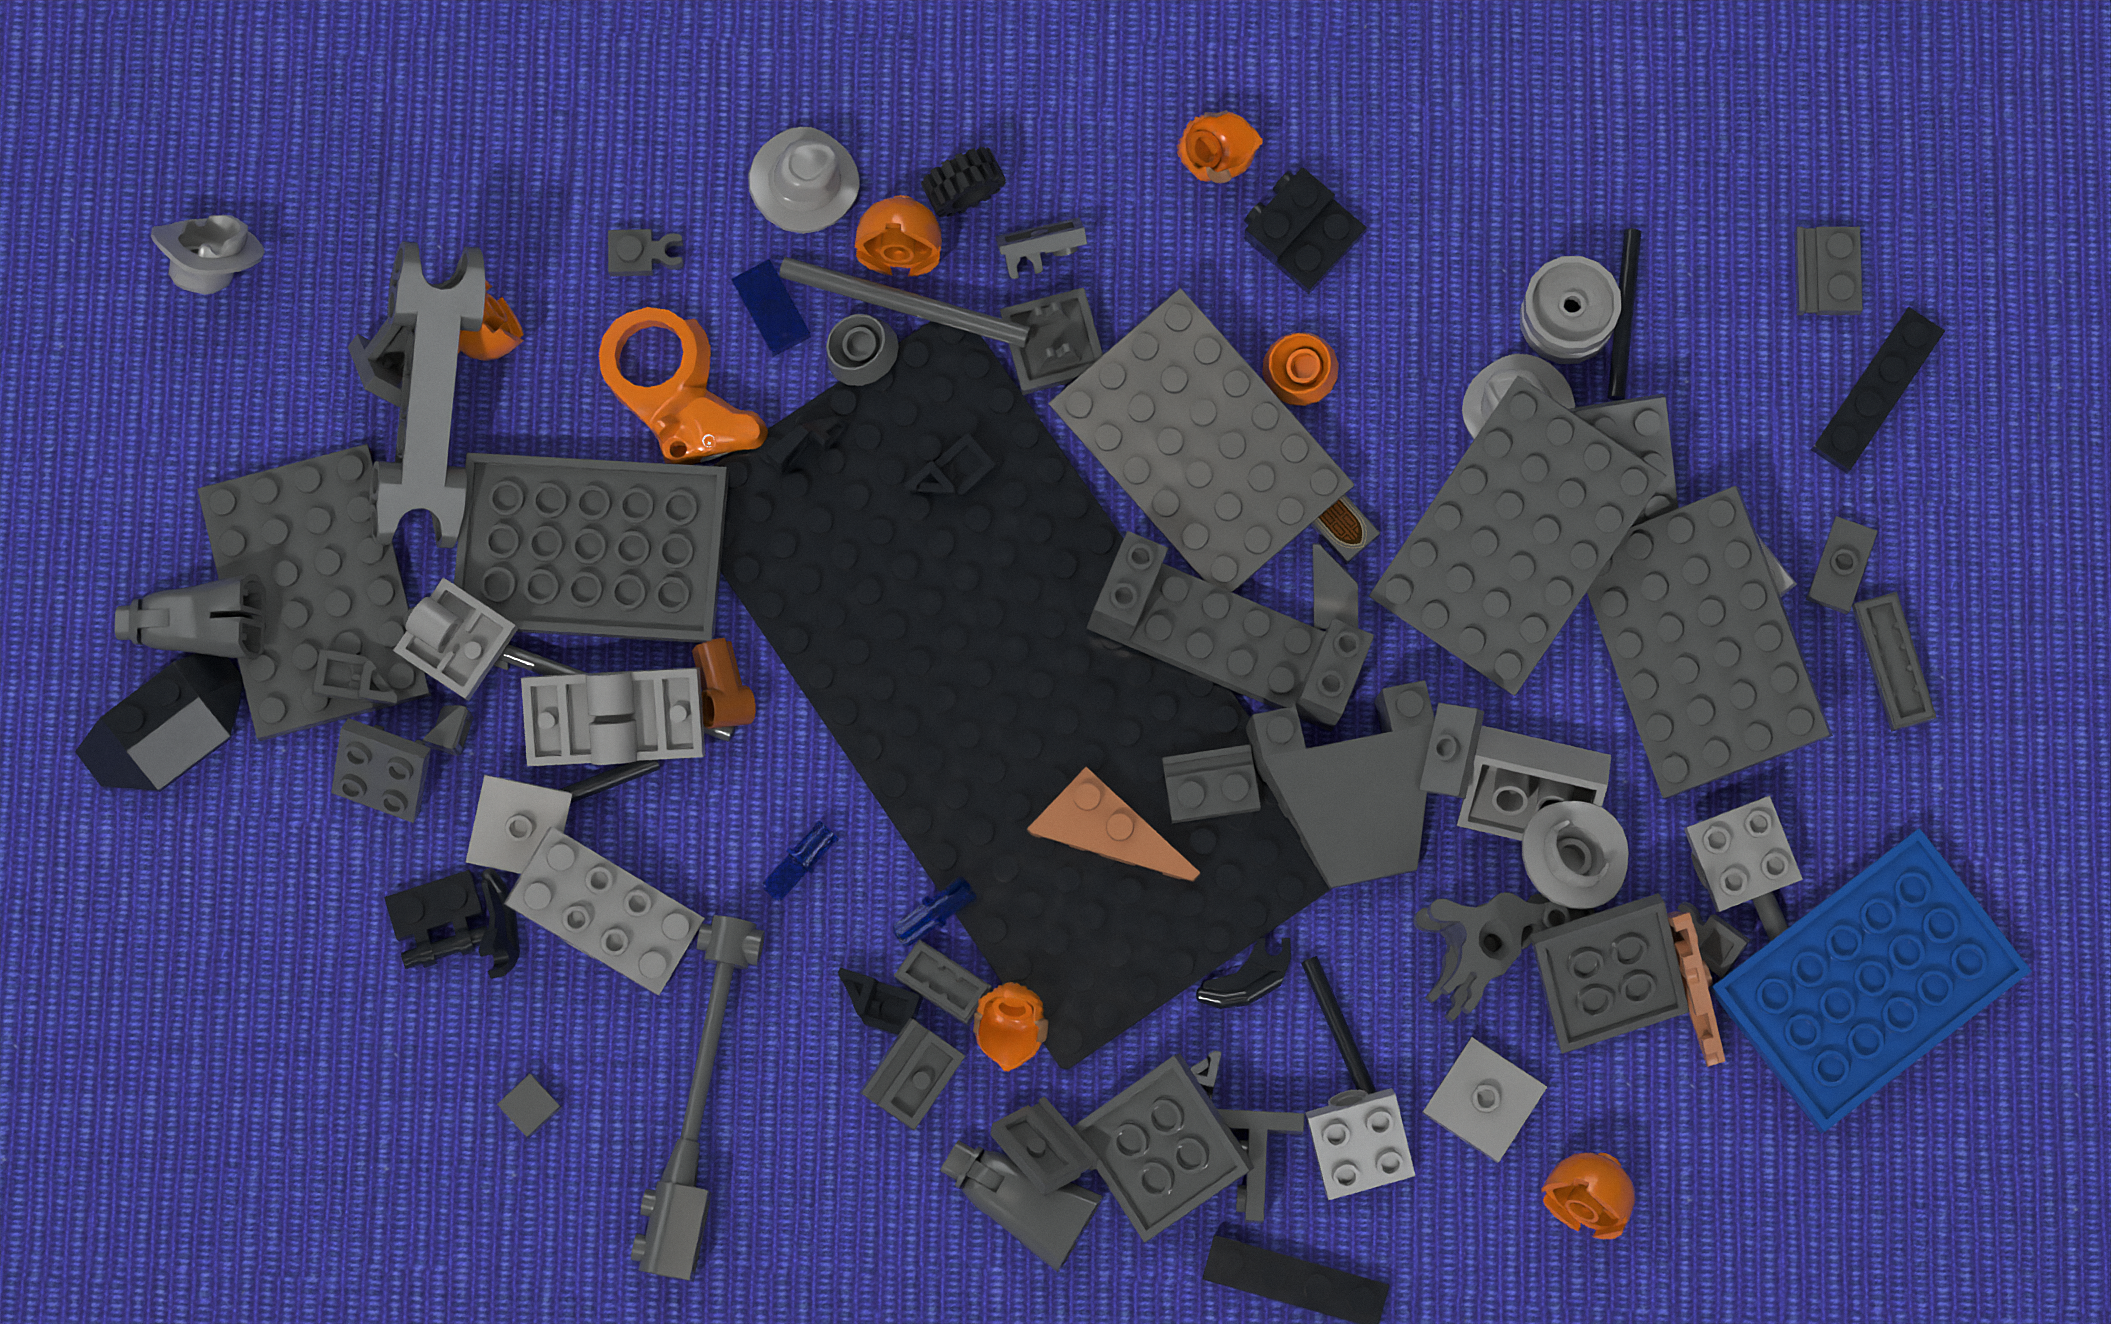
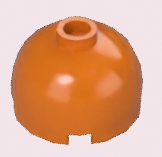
[854,195,942,277]
[458,280,524,361]
[1541,1153,1635,1239]

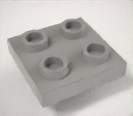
[393,577,518,701]
[1684,796,1803,912]
[1305,1088,1415,1200]

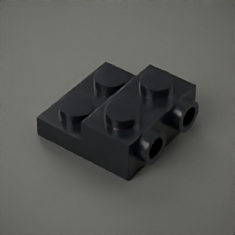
[1244,167,1367,294]

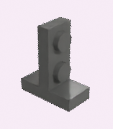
[348,319,407,407]
[1217,1109,1304,1224]

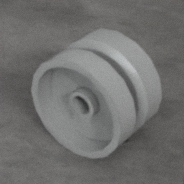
[1520,256,1621,364]

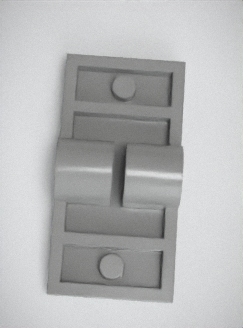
[521,667,705,766]
[504,827,705,995]

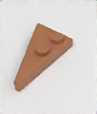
[1027,767,1200,882]
[1667,911,1726,1067]

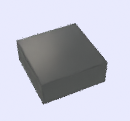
[497,1074,562,1138]

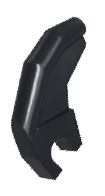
[478,868,520,979]
[1196,938,1291,1009]

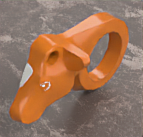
[599,307,768,465]

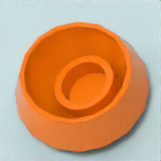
[1262,332,1339,406]

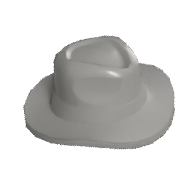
[748,127,860,234]
[151,215,265,295]
[1462,354,1576,439]
[1522,801,1629,909]

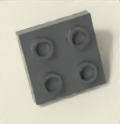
[1000,287,1103,395]
[331,718,431,823]

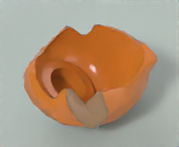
[1176,110,1263,184]
[973,982,1049,1072]

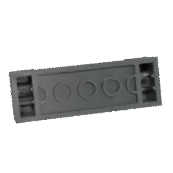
[1087,531,1375,732]

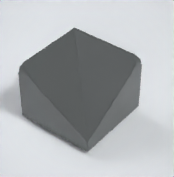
[422,705,474,757]

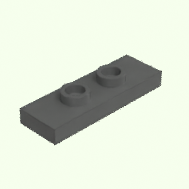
[1852,592,1937,732]

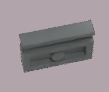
[1794,227,1863,315]
[1162,745,1261,824]
[859,1018,965,1130]
[990,1096,1098,1196]

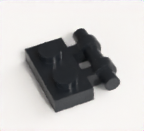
[384,870,488,969]

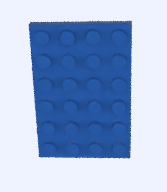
[1709,828,2032,1134]

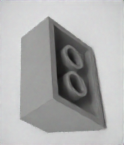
[1457,726,1611,841]

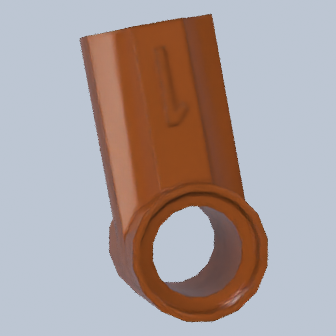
[692,638,756,729]

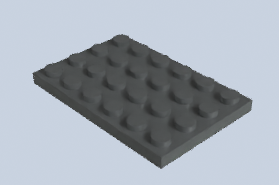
[1048,288,1355,593]
[1369,376,1667,696]
[197,444,431,741]
[454,452,729,643]
[1587,486,1833,799]

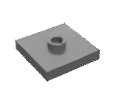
[466,774,572,874]
[1422,1037,1547,1163]

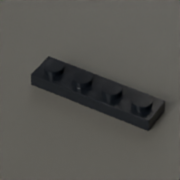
[1811,307,1945,474]
[1202,1235,1389,1324]

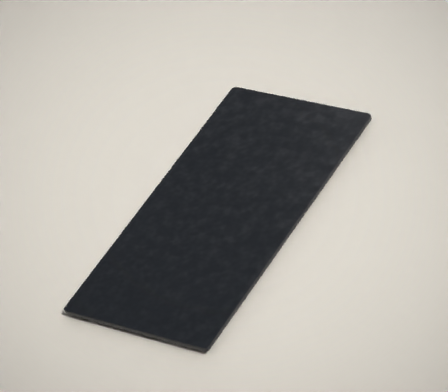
[713,321,1334,1070]

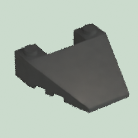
[1246,680,1435,889]

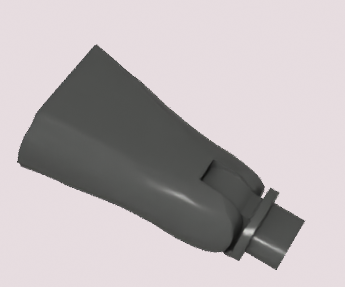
[115,574,266,660]
[940,1140,1103,1273]

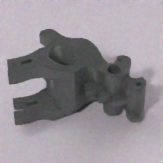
[1413,892,1595,1023]

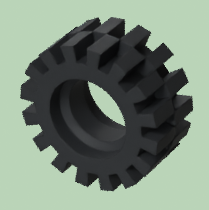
[921,147,1006,218]

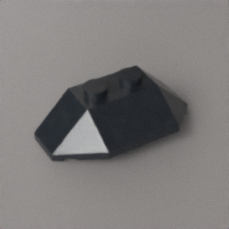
[75,653,244,792]

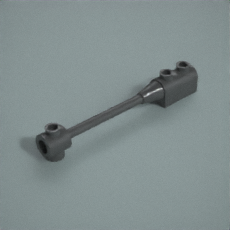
[631,915,765,1282]

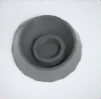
[826,314,899,386]

